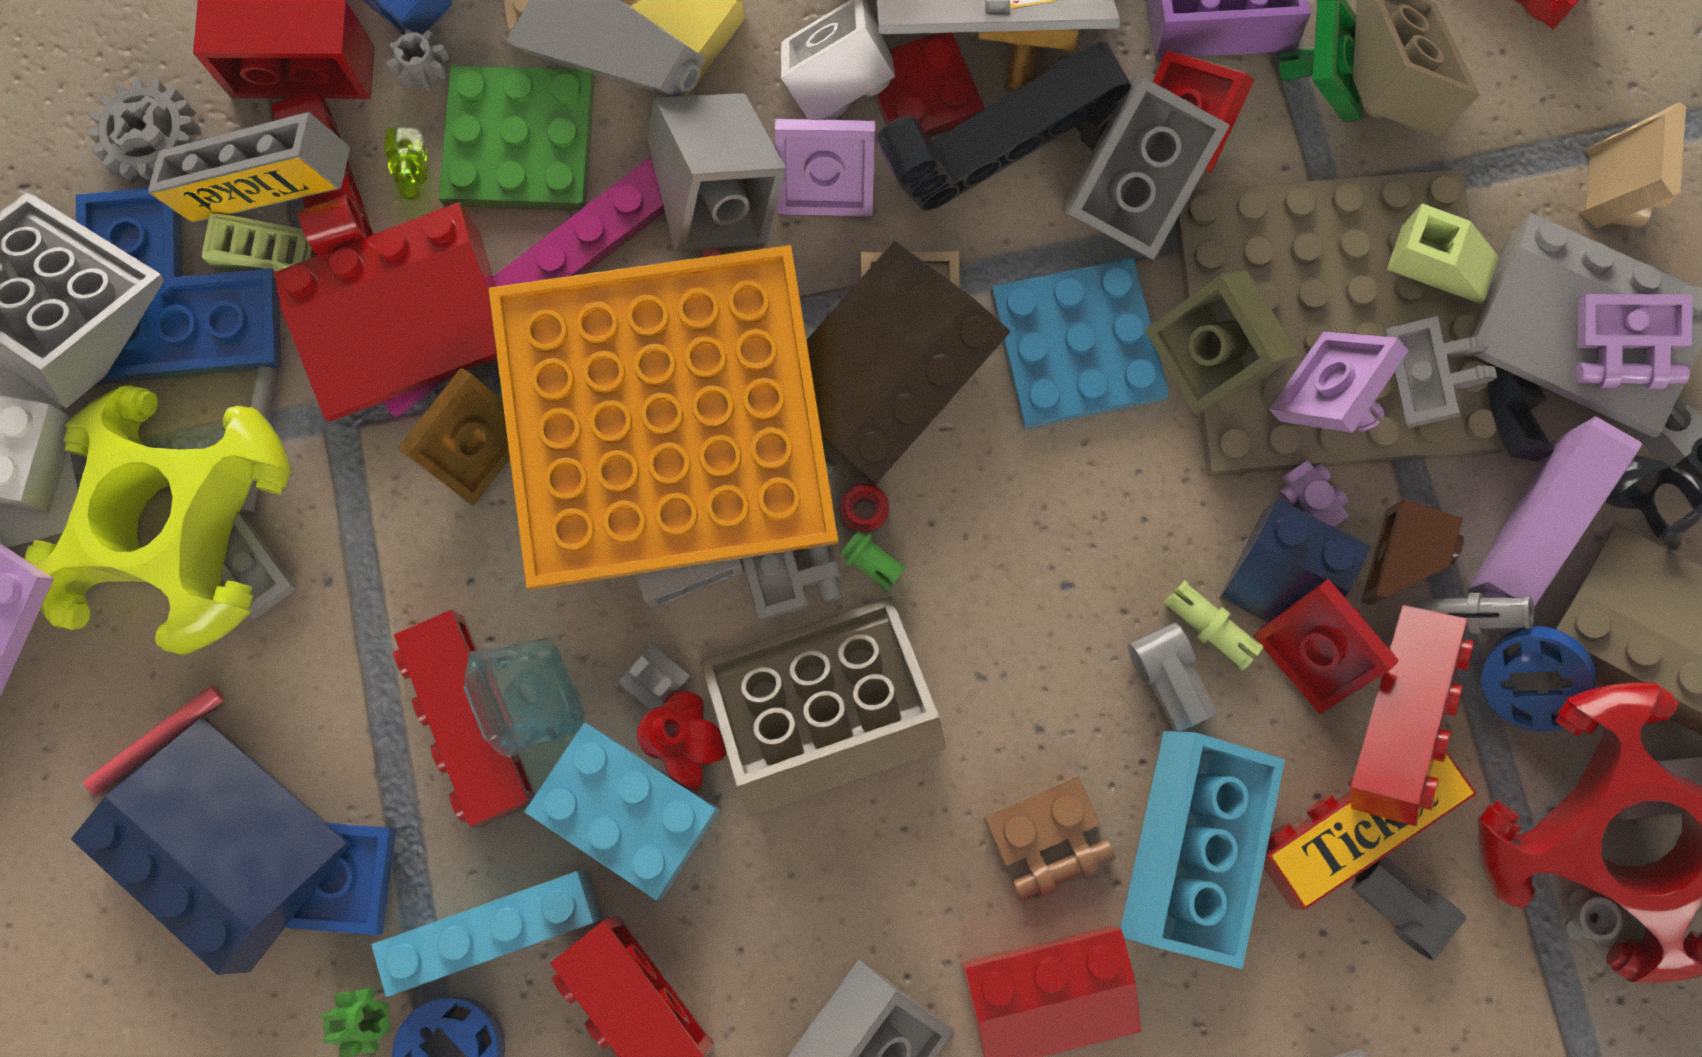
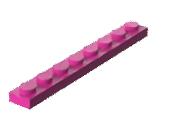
[383,157,665,418]

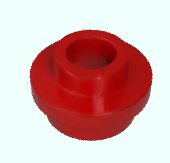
[839,483,889,533]

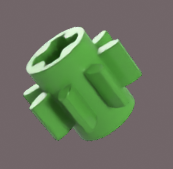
[321,988,391,1057]

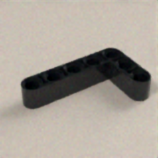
[875,42,1132,211]

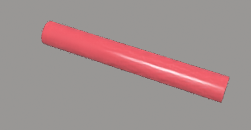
[83,684,225,796]

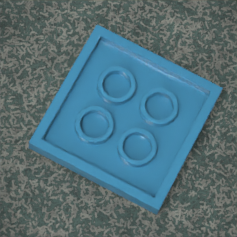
[990,257,1169,429]

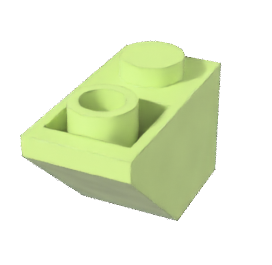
[1387,204,1499,304]

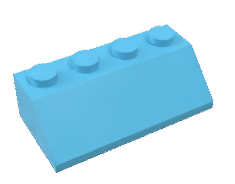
[1121,731,1285,969]

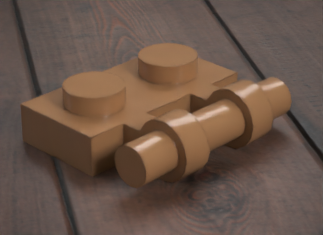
[984,776,1116,900]

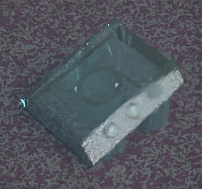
[463,638,584,757]

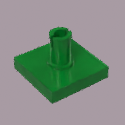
[1279,0,1363,122]

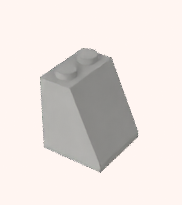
[647,93,786,252]

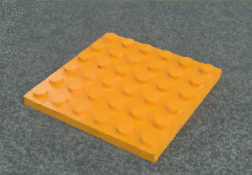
[488,245,838,590]

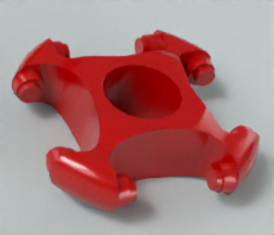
[1478,682,1702,983]

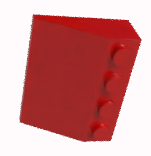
[274,202,497,422]

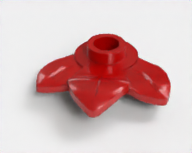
[637,691,727,791]

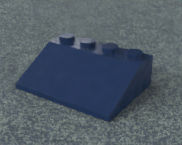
[71,717,351,975]

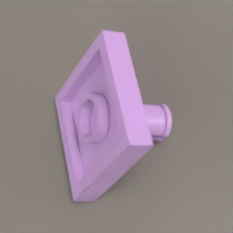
[775,119,875,216]
[1269,332,1409,433]

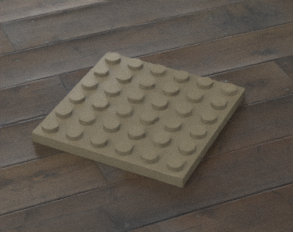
[1175,169,1506,476]

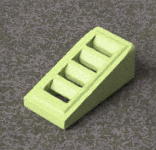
[202,213,315,272]

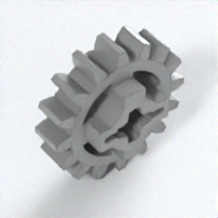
[87,78,201,184]

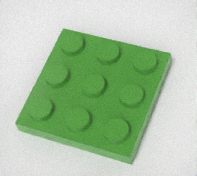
[439,65,595,210]

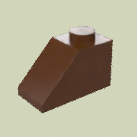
[1361,499,1464,605]

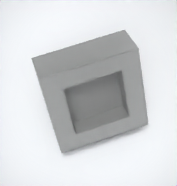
[618,643,692,710]

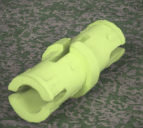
[1163,580,1264,671]

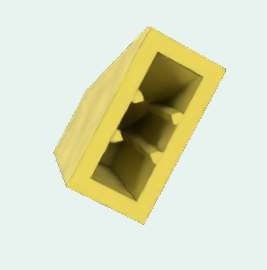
[631,0,745,97]

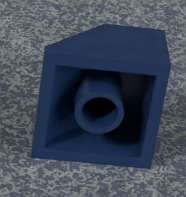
[1220,499,1371,622]

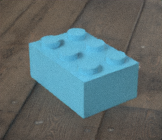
[524,722,721,900]

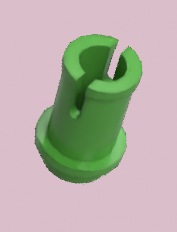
[840,530,906,592]

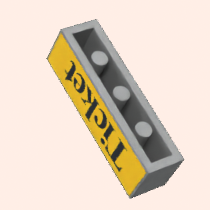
[148,112,350,223]

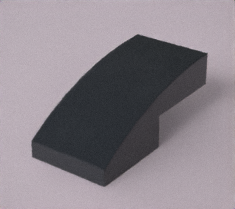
[1488,362,1554,462]

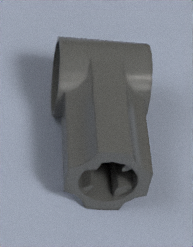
[1351,856,1466,961]

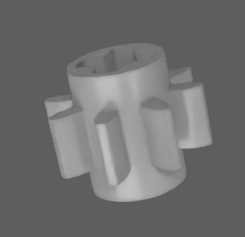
[386,29,450,92]

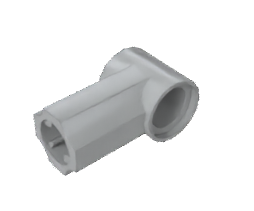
[1128,623,1217,732]

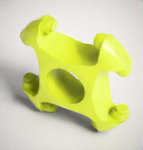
[24,385,293,656]

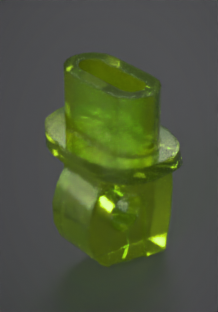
[384,127,428,200]

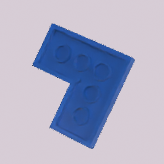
[76,188,281,384]

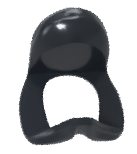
[1605,456,1702,551]

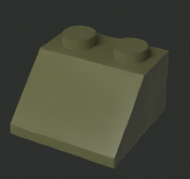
[1145,270,1299,415]

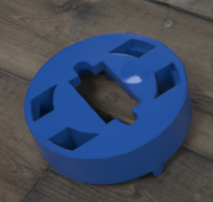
[1481,626,1597,732]
[392,997,505,1057]

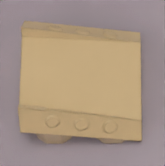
[1578,102,1686,229]

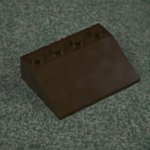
[806,241,1011,486]

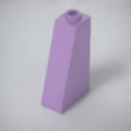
[1468,416,1642,614]

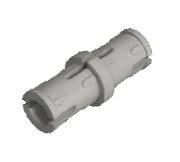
[1419,593,1534,634]

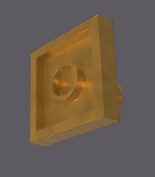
[978,29,1079,90]
[397,368,510,506]

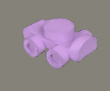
[1278,459,1349,527]

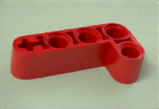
[271,87,374,256]

